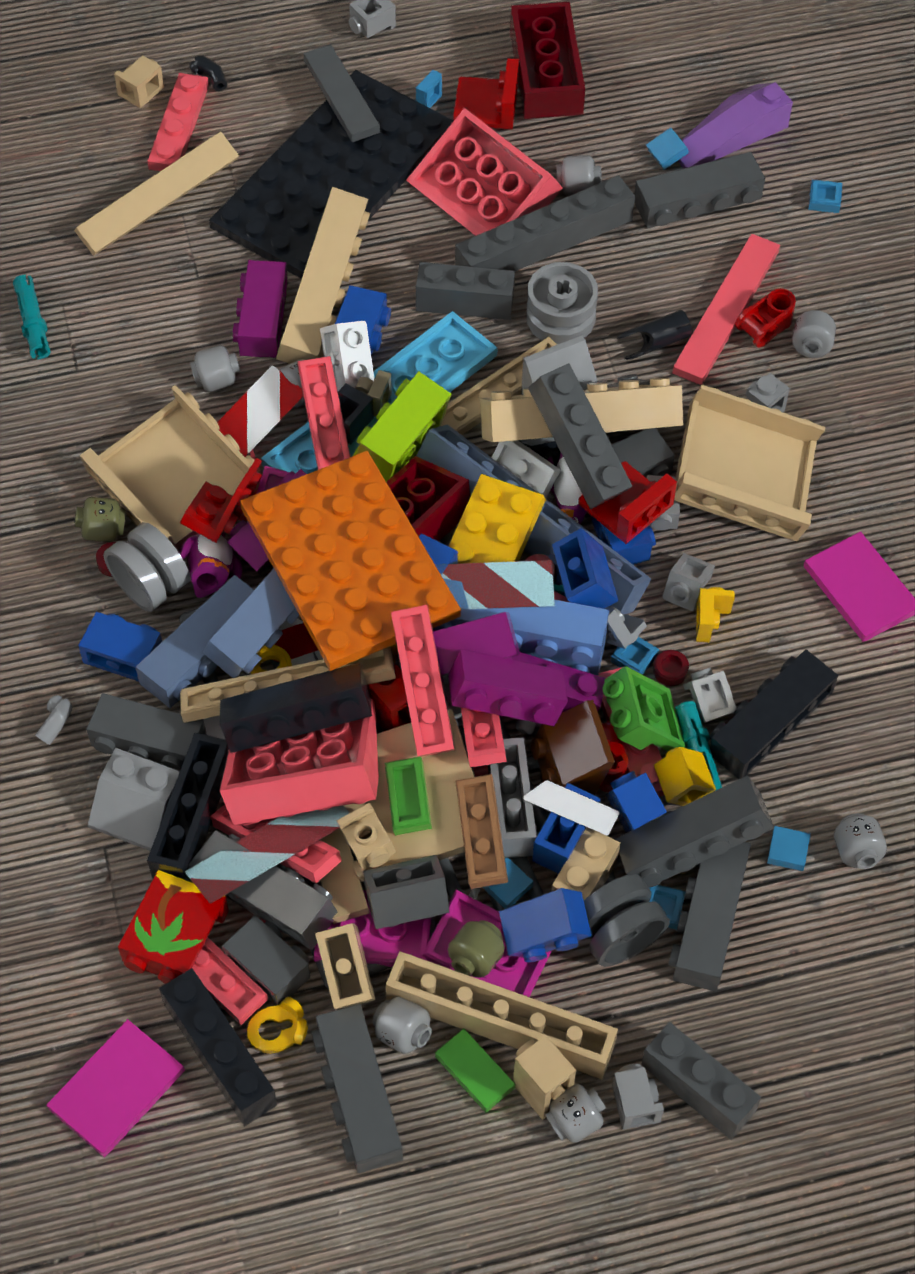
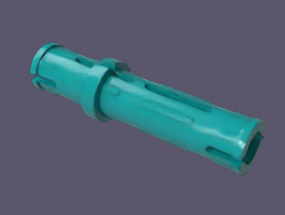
[13,274,51,360]
[675,701,722,791]

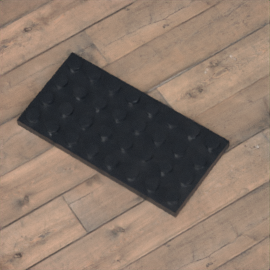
[209,70,453,279]

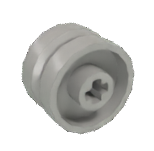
[526,262,598,345]
[103,522,191,612]

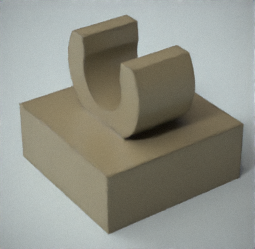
[355,370,392,417]

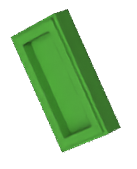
[385,756,432,835]
[435,1029,515,1113]

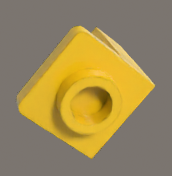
[696,587,735,643]

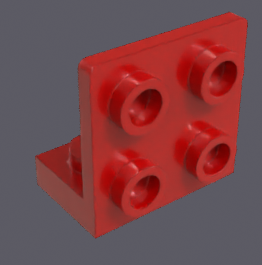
[453,58,519,130]
[180,458,262,543]
[578,461,677,544]

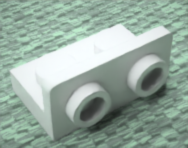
[320,321,374,392]
[491,440,561,502]

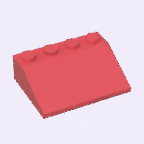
[406,108,563,236]
[220,699,379,825]

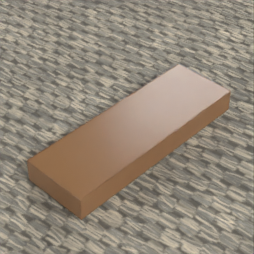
[455,774,508,889]

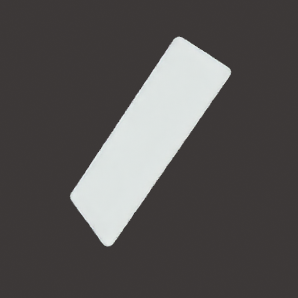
[523,780,619,835]

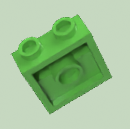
[603,666,685,751]

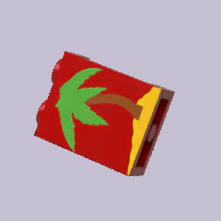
[118,870,229,984]

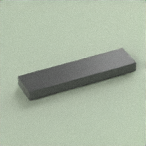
[303,44,380,142]

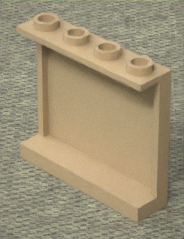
[80,385,260,550]
[674,385,825,541]
[343,709,474,883]

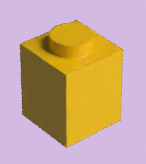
[654,747,716,806]

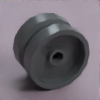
[584,874,670,967]

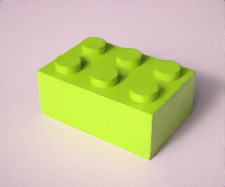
[353,371,451,482]

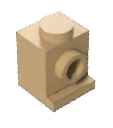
[114,55,164,108]
[336,802,397,871]

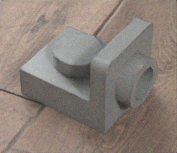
[662,553,715,611]
[605,606,647,649]
[683,667,737,723]

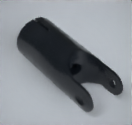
[617,310,692,360]

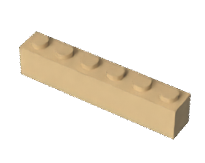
[276,187,370,364]
[480,378,683,442]
[385,951,618,1080]

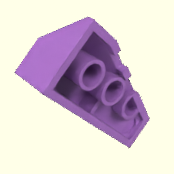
[678,82,793,168]

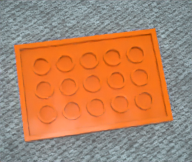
[240,451,461,671]

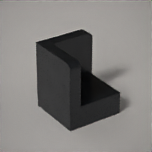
[338,383,374,445]

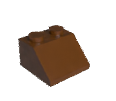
[531,700,615,795]

